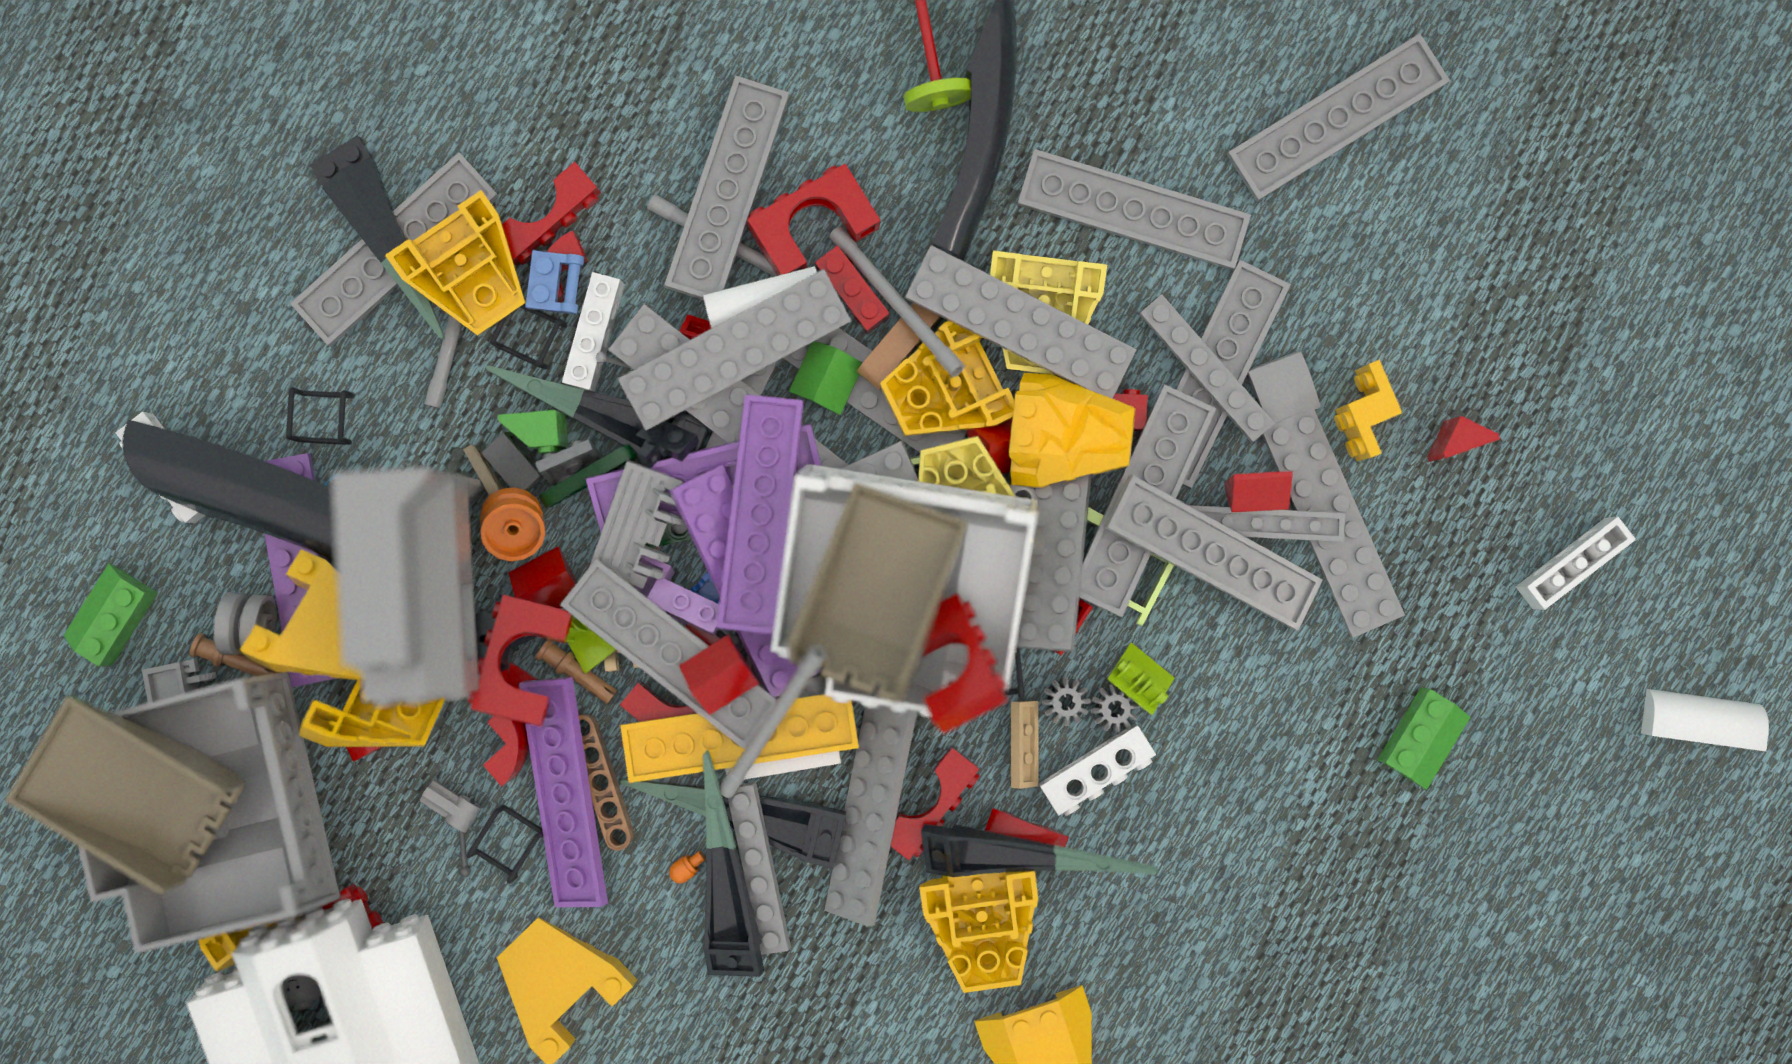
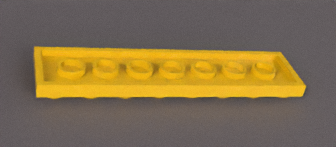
[620,694,859,783]

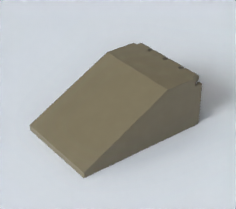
[788,483,968,703]
[5,696,245,894]

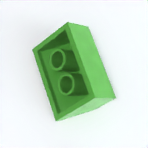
[63,563,158,667]
[1377,687,1471,790]

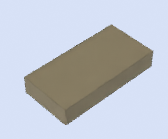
[463,444,503,496]

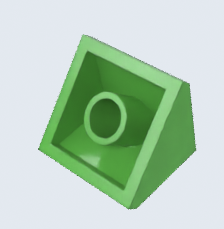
[789,341,862,416]

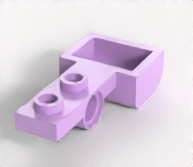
[632,555,719,636]

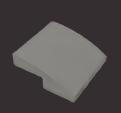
[1247,351,1321,423]

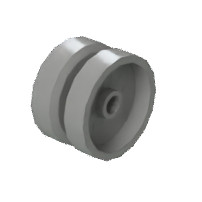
[214,592,277,657]

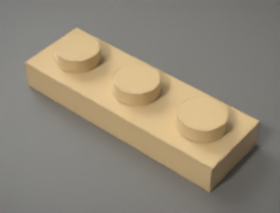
[1011,700,1039,789]

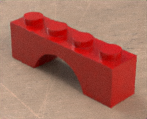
[502,162,601,266]
[890,746,980,860]

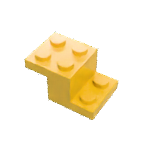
[1334,360,1402,461]

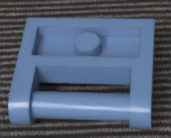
[525,250,584,314]

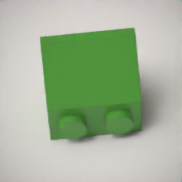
[498,410,569,455]

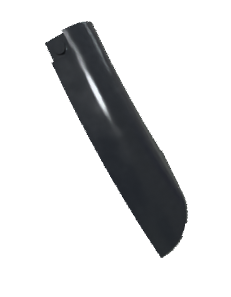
[932,0,1017,261]
[123,420,337,562]

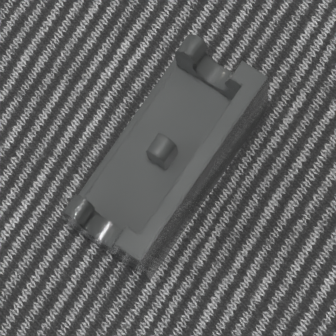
[481,431,544,492]

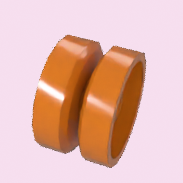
[480,487,545,561]

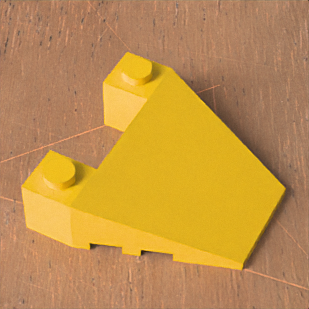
[240,549,363,680]
[299,680,445,747]
[497,917,638,1064]

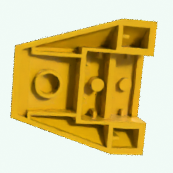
[385,190,526,335]
[974,985,1092,1064]

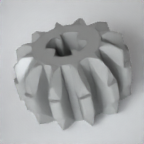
[1041,677,1091,726]
[1090,684,1139,733]

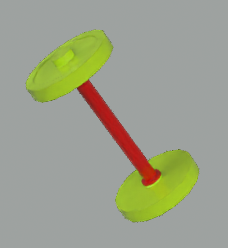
[903,0,971,112]

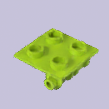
[567,616,617,674]
[1107,642,1175,715]

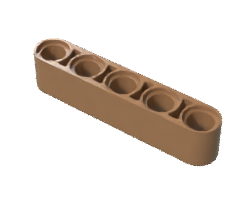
[857,303,942,390]
[578,713,634,851]

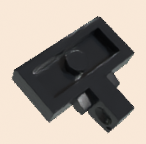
[636,421,699,469]

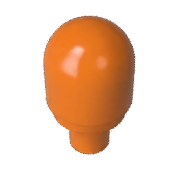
[669,850,706,884]

